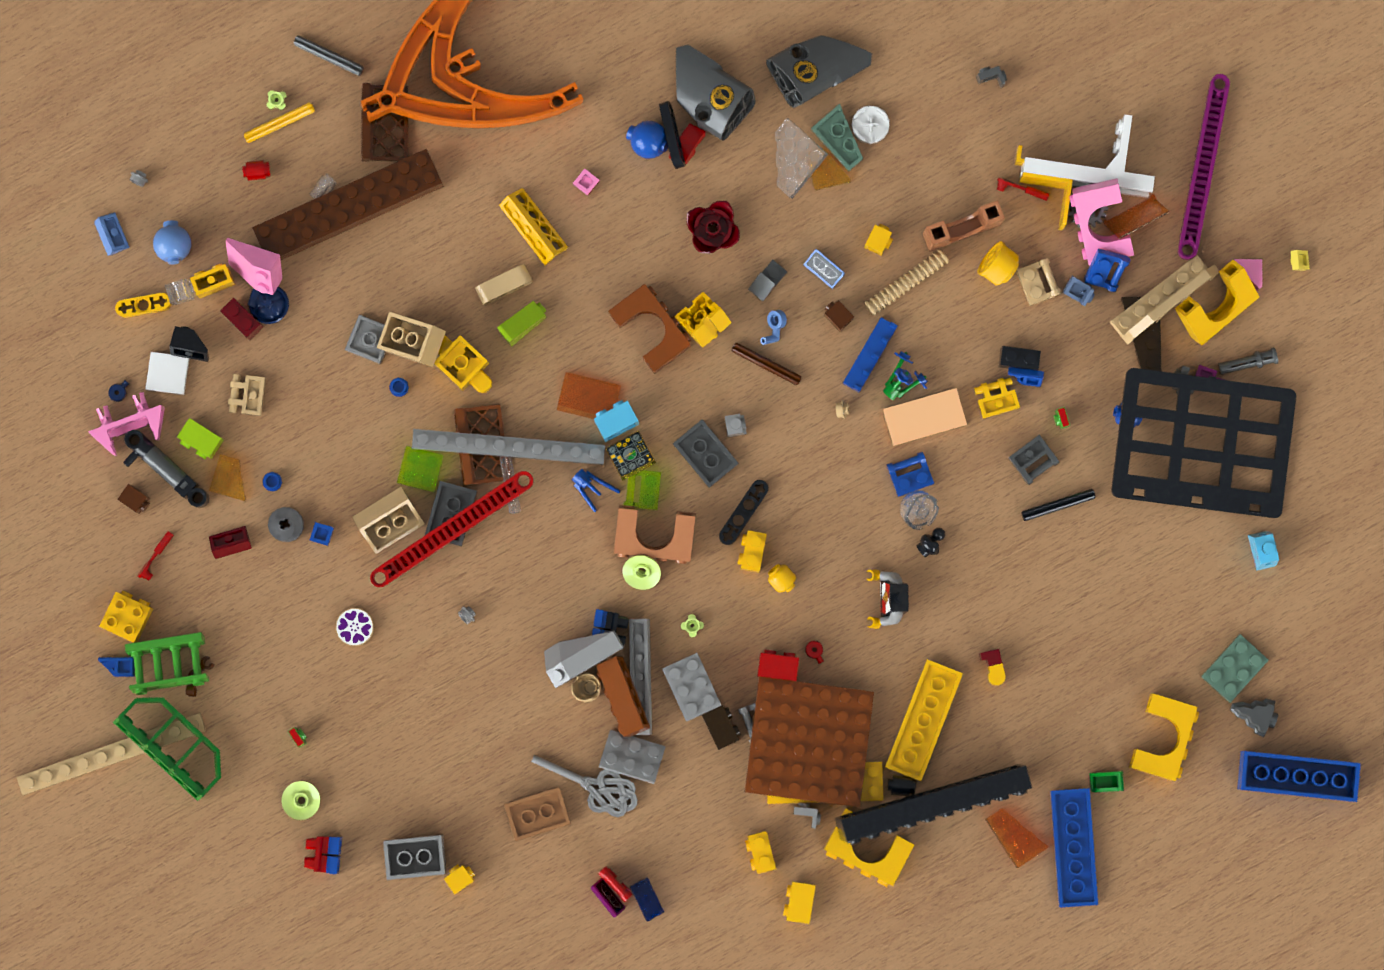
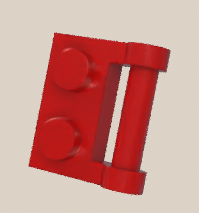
[598,866,633,902]

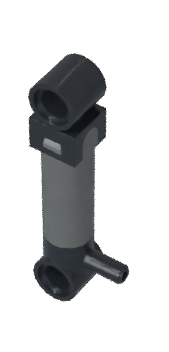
[123,430,210,508]

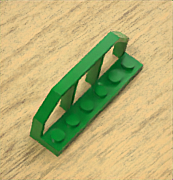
[113,697,221,801]

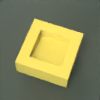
[1290,250,1310,271]

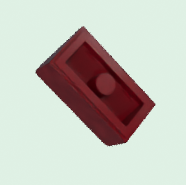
[209,526,252,559]

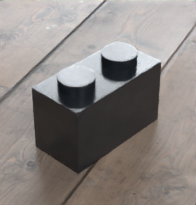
[998,346,1041,371]

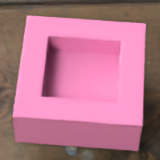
[573,169,600,196]

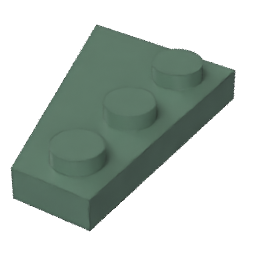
[811,104,863,172]

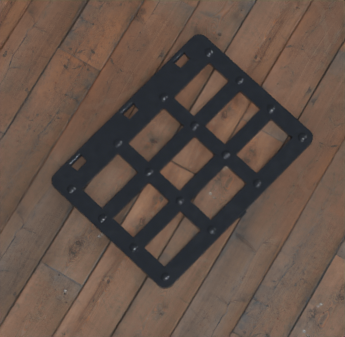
[1111,368,1296,518]

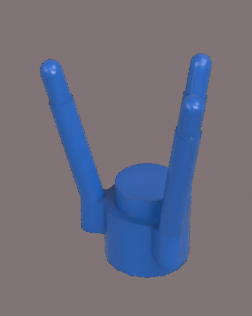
[572,469,620,512]

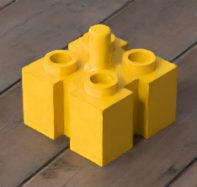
[674,292,732,348]

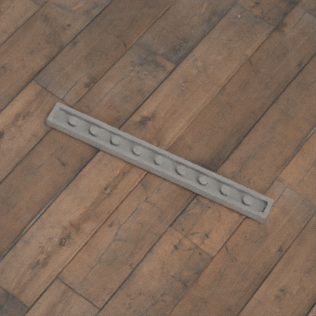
[412,429,605,465]

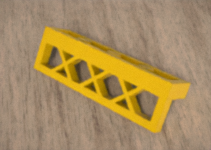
[499,188,568,265]

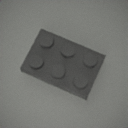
[673,420,739,488]
[425,481,477,547]

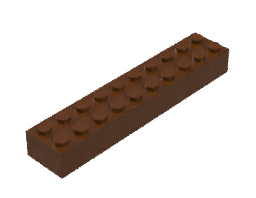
[252,149,444,260]

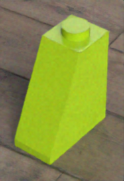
[497,301,547,347]

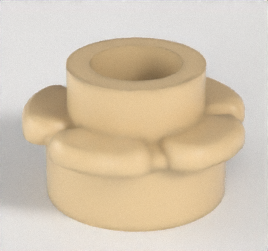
[836,400,850,419]

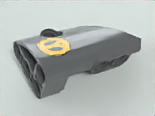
[766,35,872,108]
[676,45,755,141]

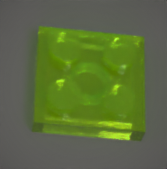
[397,446,444,493]

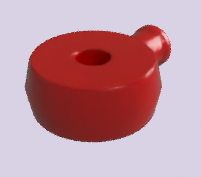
[805,640,824,664]

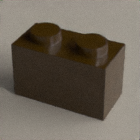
[702,705,741,750]

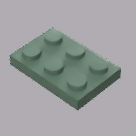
[1201,634,1269,703]

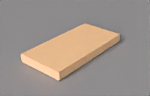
[883,388,967,446]

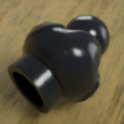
[916,528,945,557]

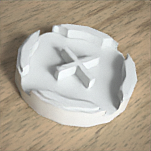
[852,106,890,144]

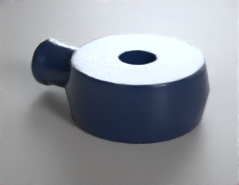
[108,380,129,402]

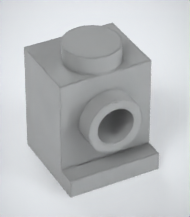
[725,414,747,437]

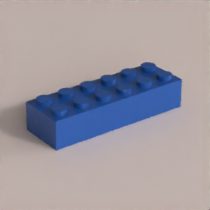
[1237,751,1361,802]

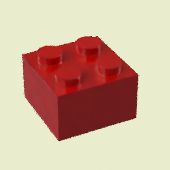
[757,650,799,681]

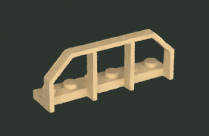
[1110,255,1220,345]

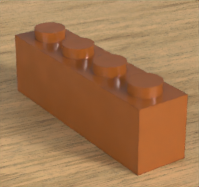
[596,656,650,737]

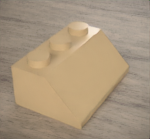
[352,487,425,554]

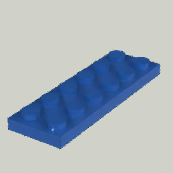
[1050,788,1098,908]

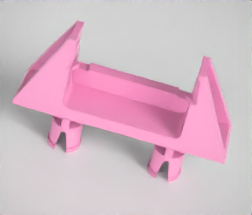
[88,392,165,456]

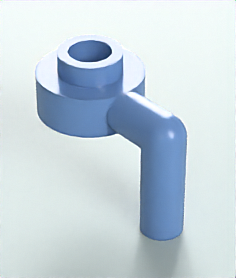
[760,310,787,345]

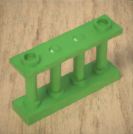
[125,632,210,695]

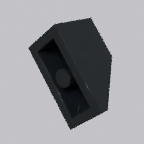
[169,326,209,362]

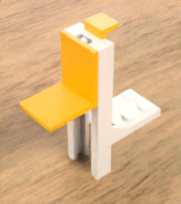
[1015,115,1155,230]

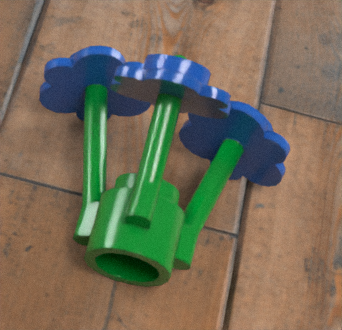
[883,351,928,400]

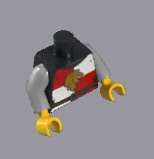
[867,569,909,629]

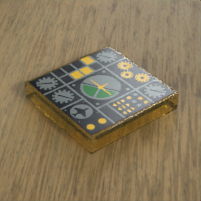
[605,430,656,481]

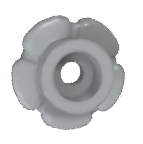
[130,170,148,187]
[458,606,476,624]

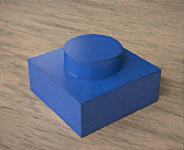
[310,522,334,546]

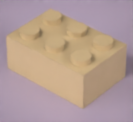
[377,312,446,367]

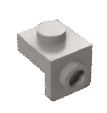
[793,803,821,829]

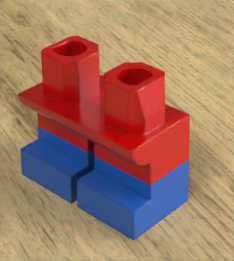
[304,836,342,875]

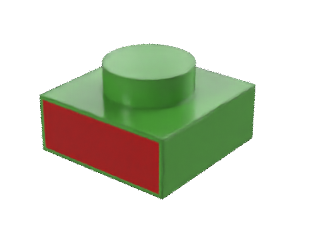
[1053,407,1070,429]
[288,727,307,748]

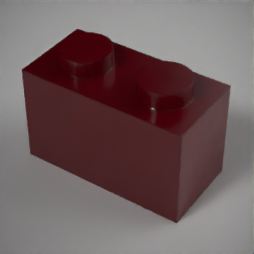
[220,298,263,340]

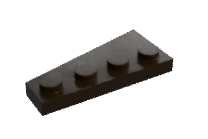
[1121,297,1161,371]

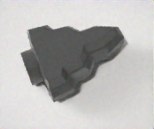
[1230,699,1278,737]

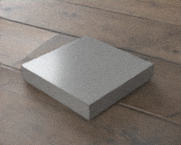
[345,315,386,364]

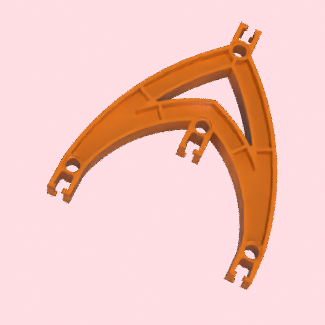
[361,0,583,128]

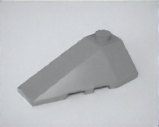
[544,631,624,688]

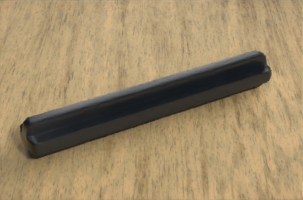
[1022,489,1096,521]

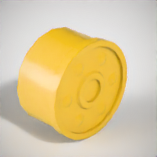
[977,241,1019,286]

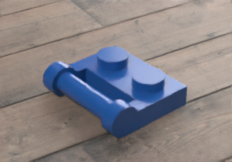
[1084,248,1131,292]
[886,452,934,497]

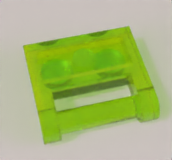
[624,470,661,511]

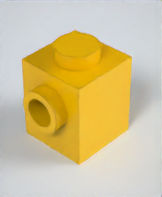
[864,224,893,256]
[444,864,475,895]

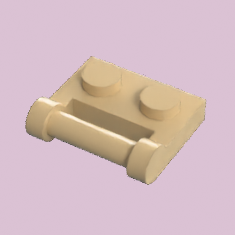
[1016,258,1062,306]

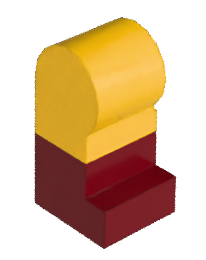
[979,649,1005,686]

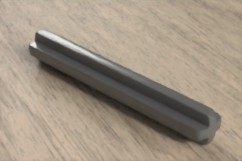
[294,35,364,76]

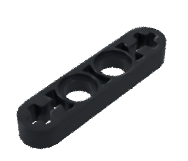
[659,101,686,169]
[719,480,768,545]

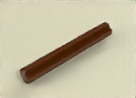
[732,343,801,385]

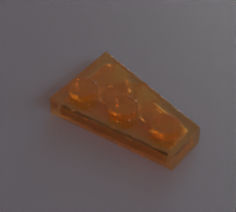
[985,809,1049,868]

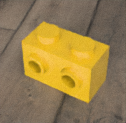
[190,264,235,299]
[738,530,767,573]
[745,831,776,874]
[783,881,816,924]

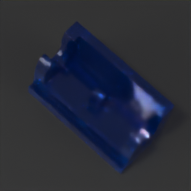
[630,877,664,921]

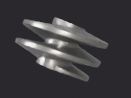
[268,507,304,542]

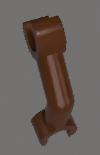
[186,656,215,697]

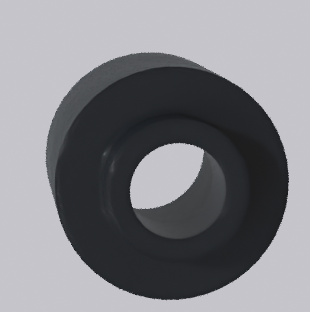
[887,776,916,797]

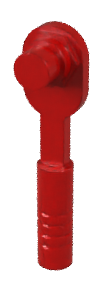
[997,177,1049,201]
[137,531,174,581]

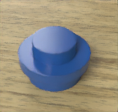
[389,378,409,397]
[263,472,282,491]

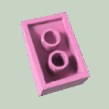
[226,238,283,295]

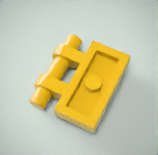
[974,377,1020,419]

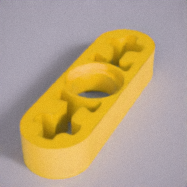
[115,293,172,318]

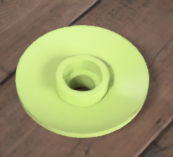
[622,555,661,590]
[281,781,320,820]

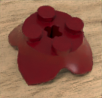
[686,201,740,254]

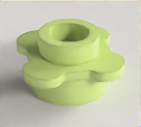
[267,90,287,110]
[681,614,704,637]

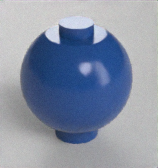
[626,121,668,159]

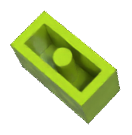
[177,418,224,459]

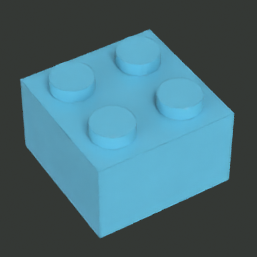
[594,400,639,443]

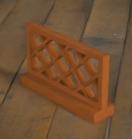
[454,404,510,487]

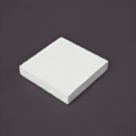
[145,352,189,395]

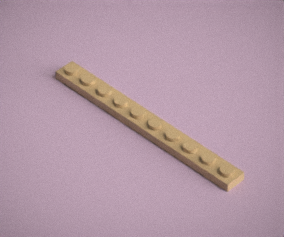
[16,713,206,795]

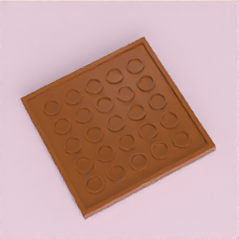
[744,677,874,807]

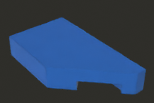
[1008,367,1044,387]
[98,657,135,677]

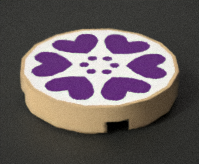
[336,608,374,646]

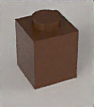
[824,300,854,332]
[117,484,150,514]

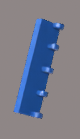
[843,317,898,393]

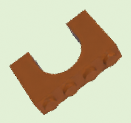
[608,284,691,374]

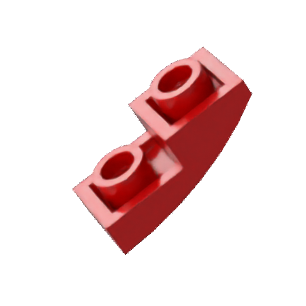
[669,123,706,164]

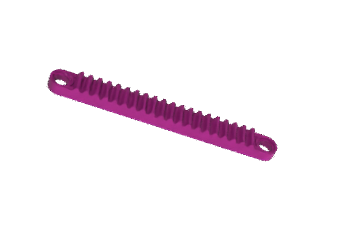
[1178,74,1230,260]

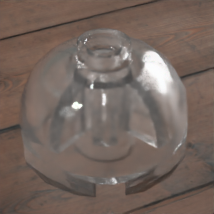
[900,490,939,530]

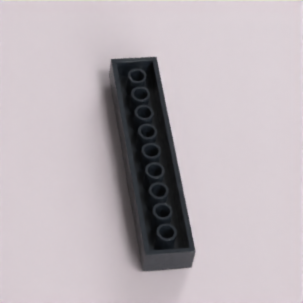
[835,764,1032,844]

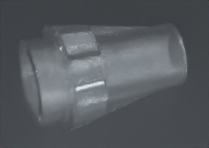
[309,173,337,199]

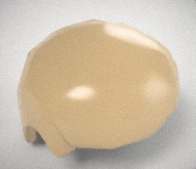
[571,673,602,702]

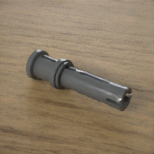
[1218,347,1278,375]

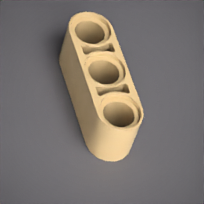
[475,264,533,305]

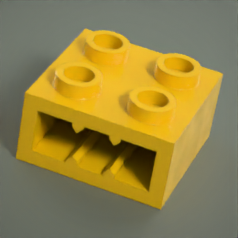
[99,590,153,643]

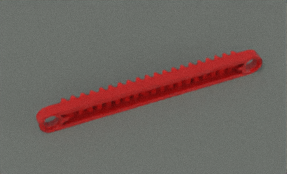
[370,471,534,587]

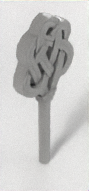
[531,755,637,817]

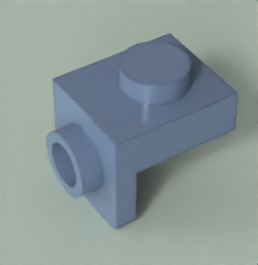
[1062,276,1095,306]

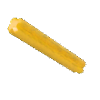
[244,102,315,143]

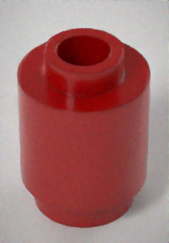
[242,160,270,181]

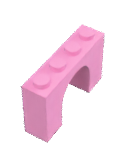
[1069,178,1134,265]

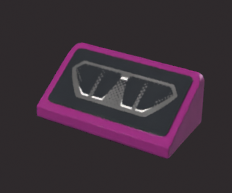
[590,879,625,918]

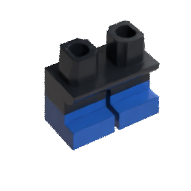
[592,609,629,646]

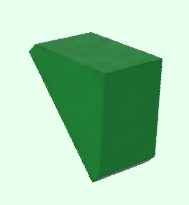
[1089,771,1124,793]

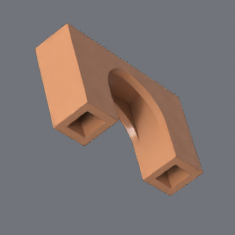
[923,200,1005,252]
[614,505,696,564]

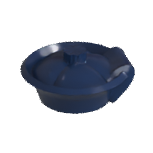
[247,286,289,324]

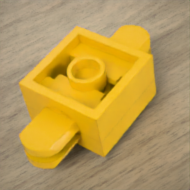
[434,335,492,393]

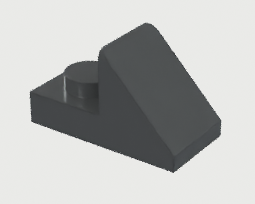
[748,260,787,301]

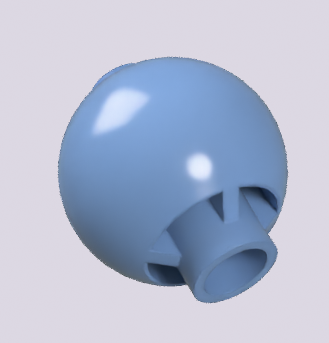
[153,220,191,265]

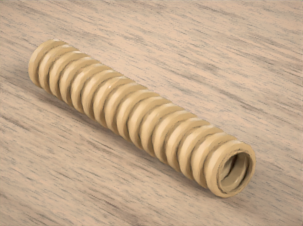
[865,249,949,316]

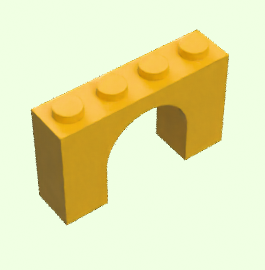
[1175,260,1259,346]
[1129,693,1199,781]
[824,808,914,887]

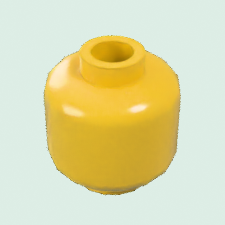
[768,564,796,593]

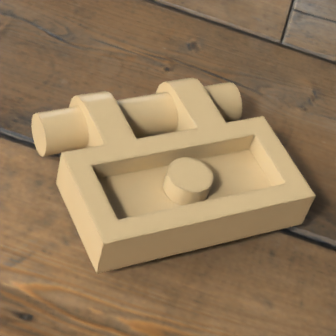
[228,374,266,416]

